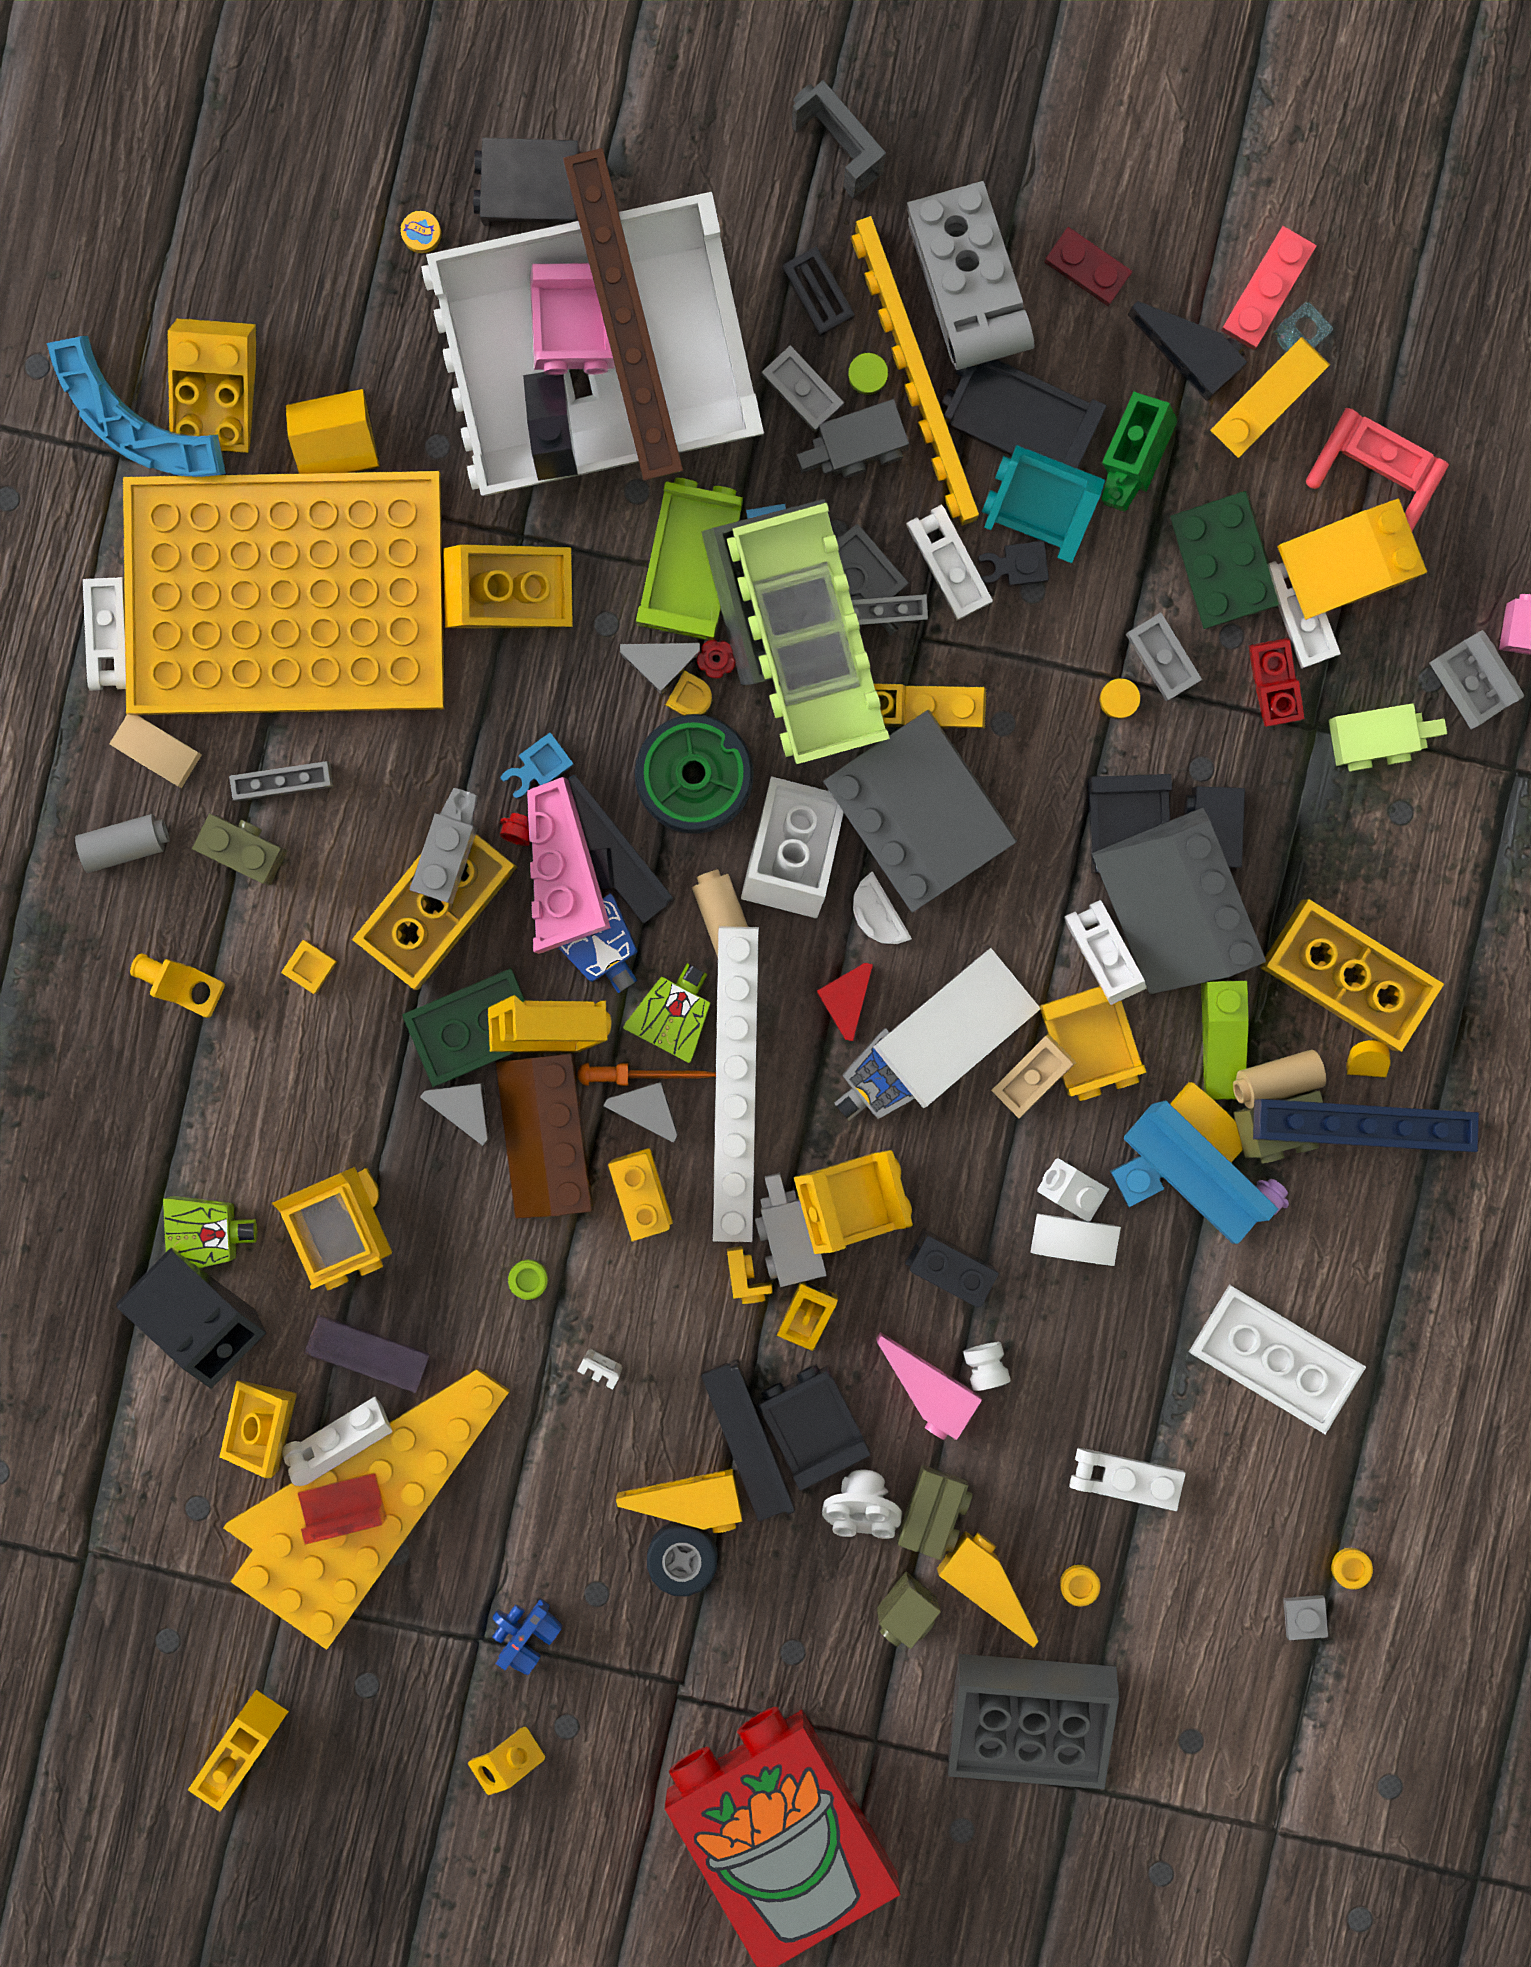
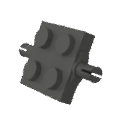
[836,524,909,636]

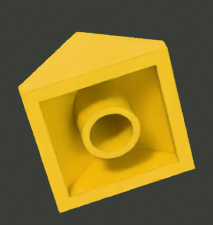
[286,389,380,474]
[220,1381,297,1478]

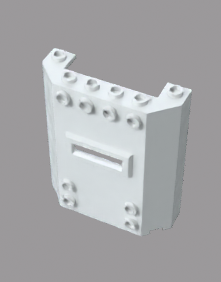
[421,192,764,496]

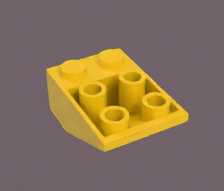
[168,318,256,453]

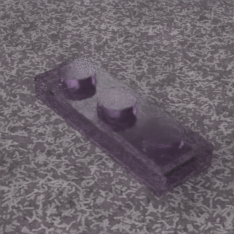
[304,1314,431,1393]

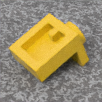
[727,1246,773,1304]

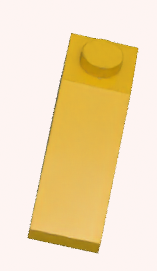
[1210,337,1330,458]
[616,1469,742,1533]
[937,1531,1038,1647]
[188,1690,289,1812]

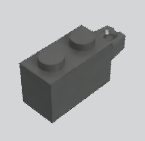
[796,399,909,478]

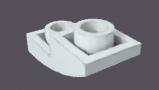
[1031,1214,1121,1266]

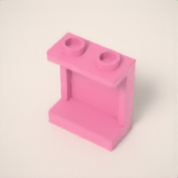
[530,263,615,375]

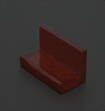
[298,1473,387,1545]

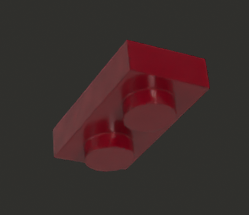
[1044,227,1133,307]

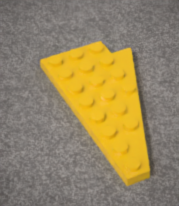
[223,1368,510,1650]

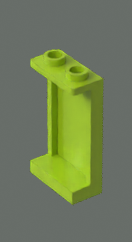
[636,478,743,641]

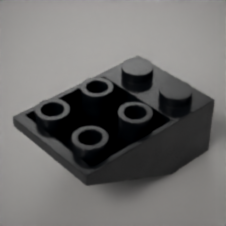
[116,1248,266,1389]

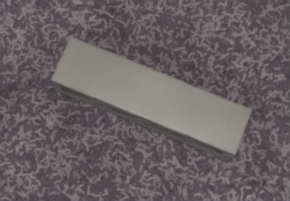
[824,594,928,625]
[229,761,334,802]

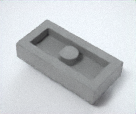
[761,345,844,432]
[1126,612,1202,701]

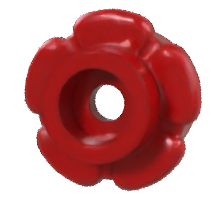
[697,640,735,679]
[500,813,531,846]

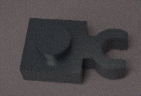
[977,541,1049,587]

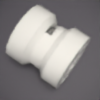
[963,1342,1011,1391]

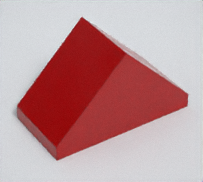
[817,963,873,1041]

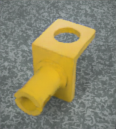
[130,953,225,1018]

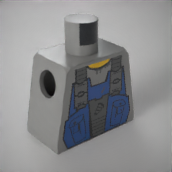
[834,1028,915,1121]

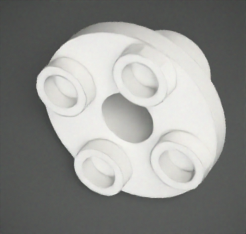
[822,1469,902,1539]

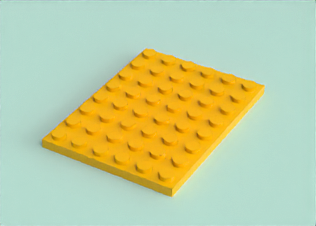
[123,471,444,715]

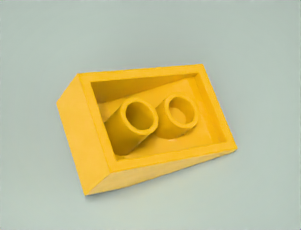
[1277,498,1427,620]
[443,545,573,628]

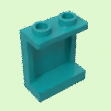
[982,445,1105,563]

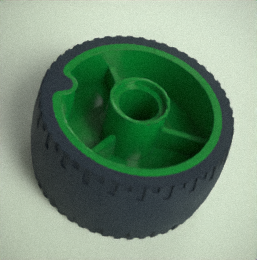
[635,714,754,834]

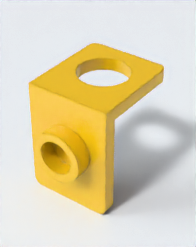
[468,1727,545,1795]

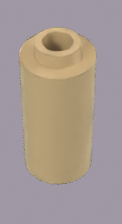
[692,869,748,957]
[1233,1049,1326,1109]

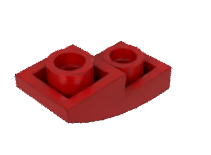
[1248,638,1305,727]

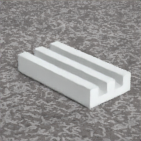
[577,1349,623,1390]

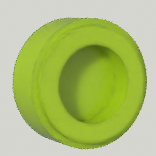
[848,353,888,395]
[508,1259,548,1300]

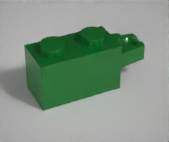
[1101,391,1177,512]

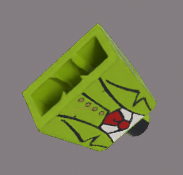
[623,963,711,1063]
[163,1196,257,1268]

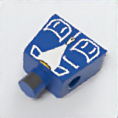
[558,893,638,993]

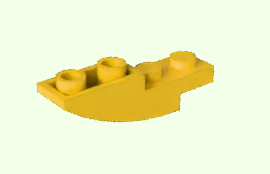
[874,684,986,729]

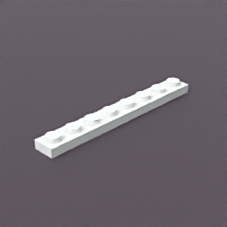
[713,926,759,1242]

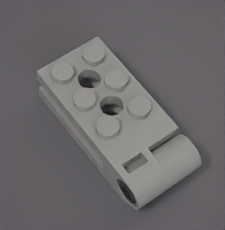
[907,181,1034,370]

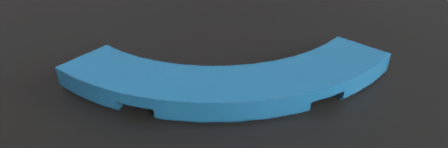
[47,336,226,477]

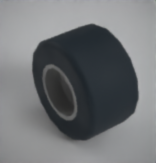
[647,1522,718,1597]

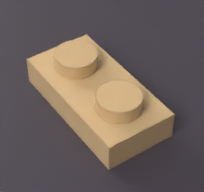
[991,1034,1076,1118]

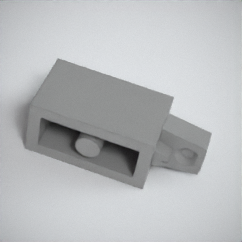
[409,788,478,904]
[755,1173,827,1287]

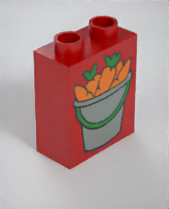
[665,1707,901,1967]

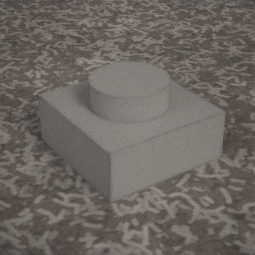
[1283,1595,1328,1640]

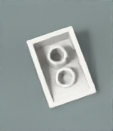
[741,776,844,918]

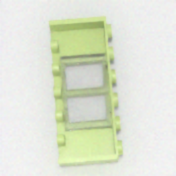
[727,503,890,764]

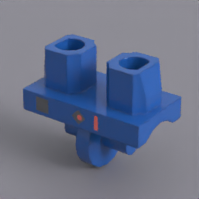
[492,1598,563,1675]

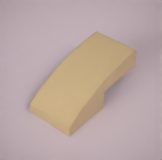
[109,714,202,788]

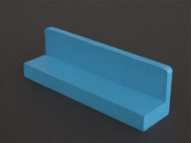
[1124,1101,1278,1244]

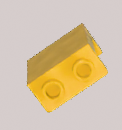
[1039,986,1146,1101]
[608,1148,673,1241]
[793,1150,913,1254]

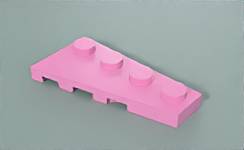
[527,777,611,954]

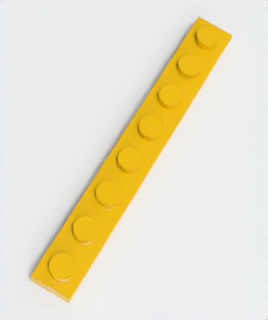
[851,216,979,526]

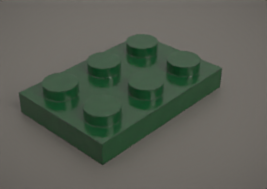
[1170,491,1281,629]
[402,968,526,1087]

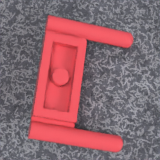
[1306,408,1449,531]

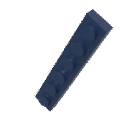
[1253,1099,1479,1152]

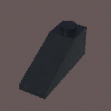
[1128,301,1247,401]
[523,372,578,481]

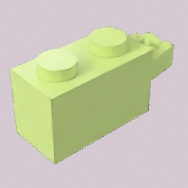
[1328,703,1447,772]

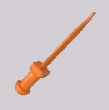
[577,1063,716,1086]

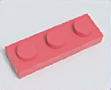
[1221,226,1317,350]

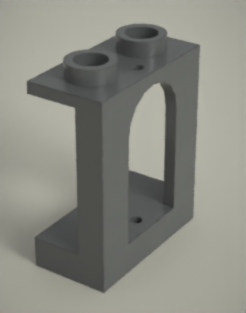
[792,80,886,199]

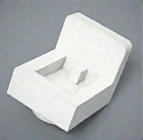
[1038,1158,1109,1222]

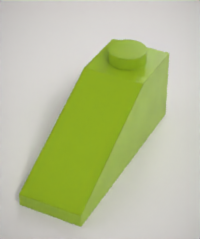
[1201,981,1249,1100]

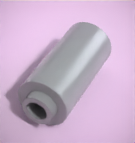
[75,814,170,873]

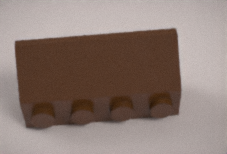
[496,1052,594,1218]

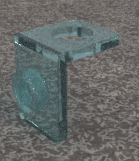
[1274,302,1333,352]

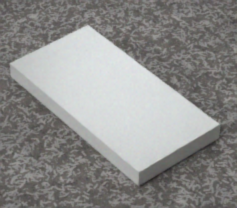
[873,948,1041,1108]
[1189,1285,1366,1435]

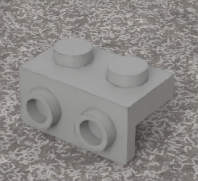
[1429,630,1524,729]

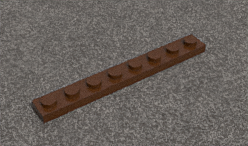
[563,148,683,481]

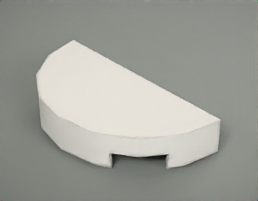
[853,871,912,944]

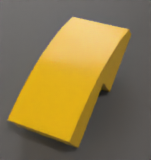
[1170,1082,1243,1163]

